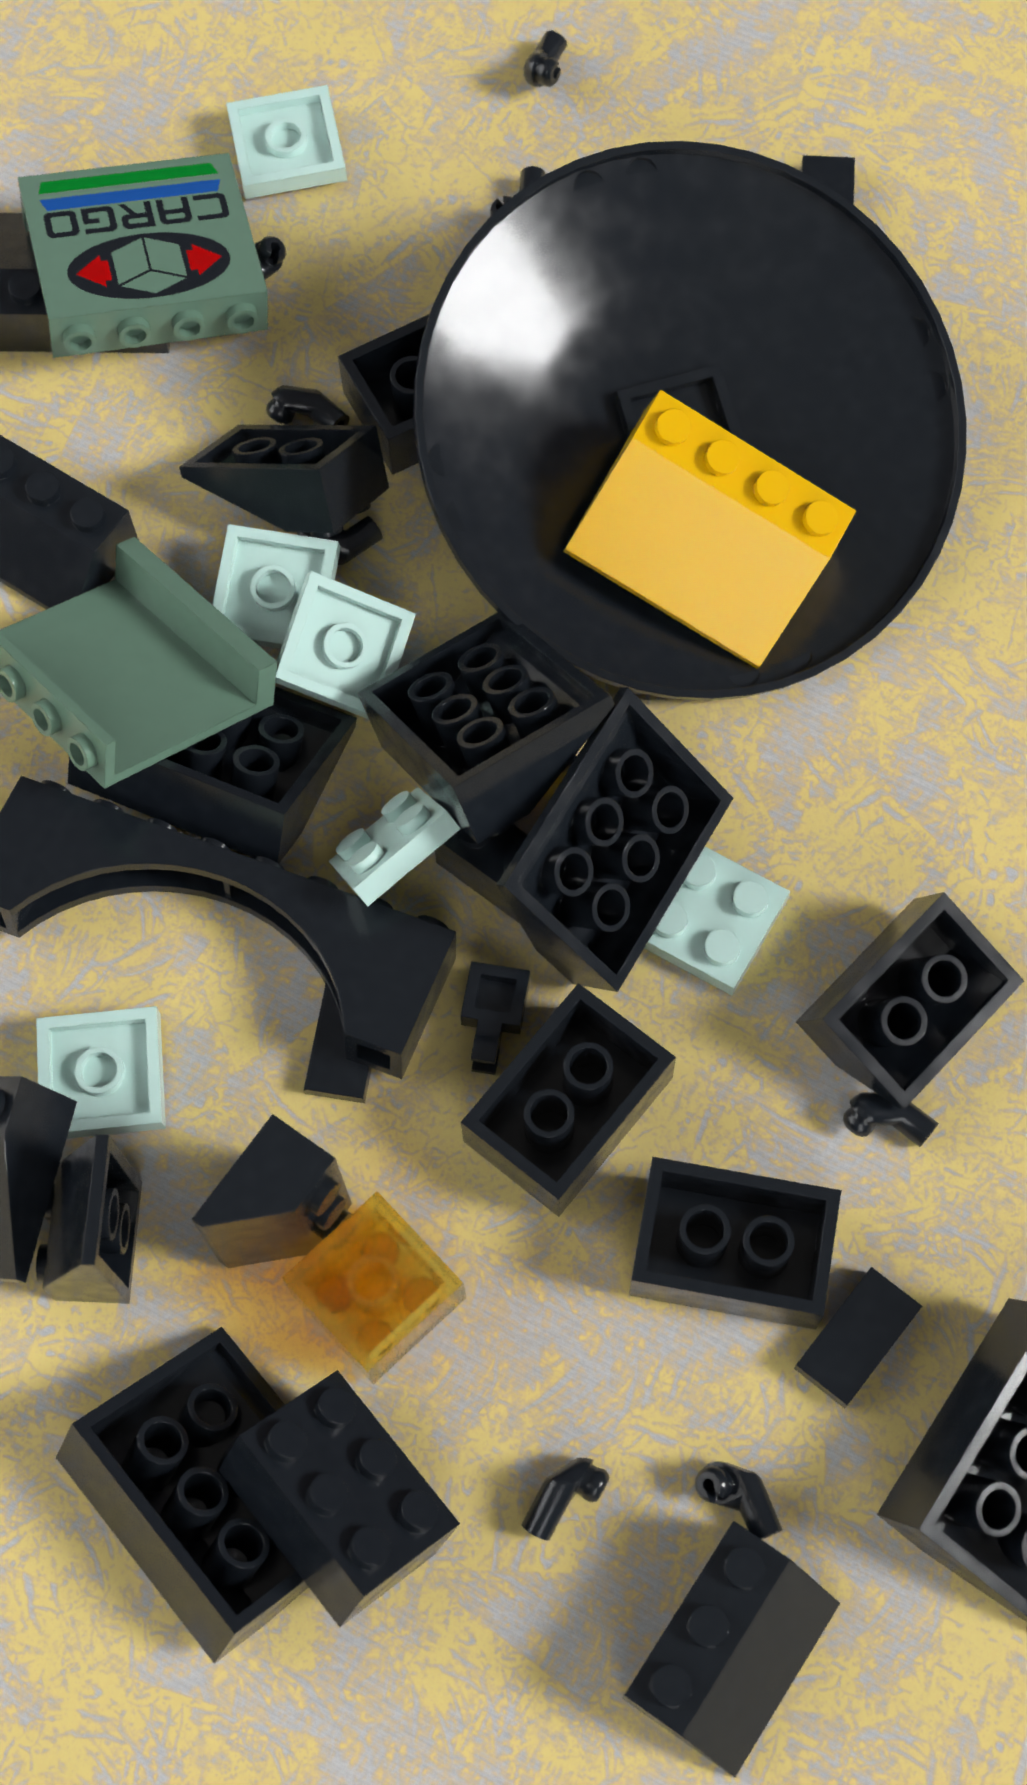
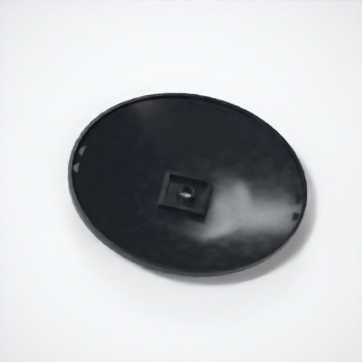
[413,141,966,701]

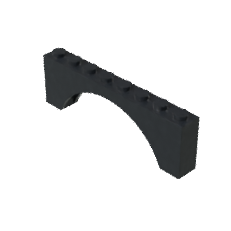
[0,776,456,1079]

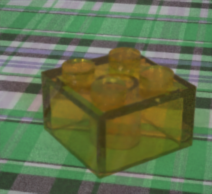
[282,1191,466,1385]

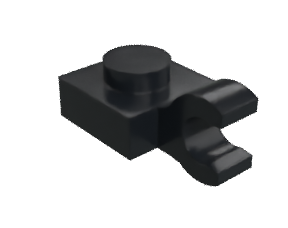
[460,961,530,1075]

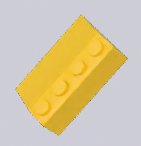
[563,390,856,669]

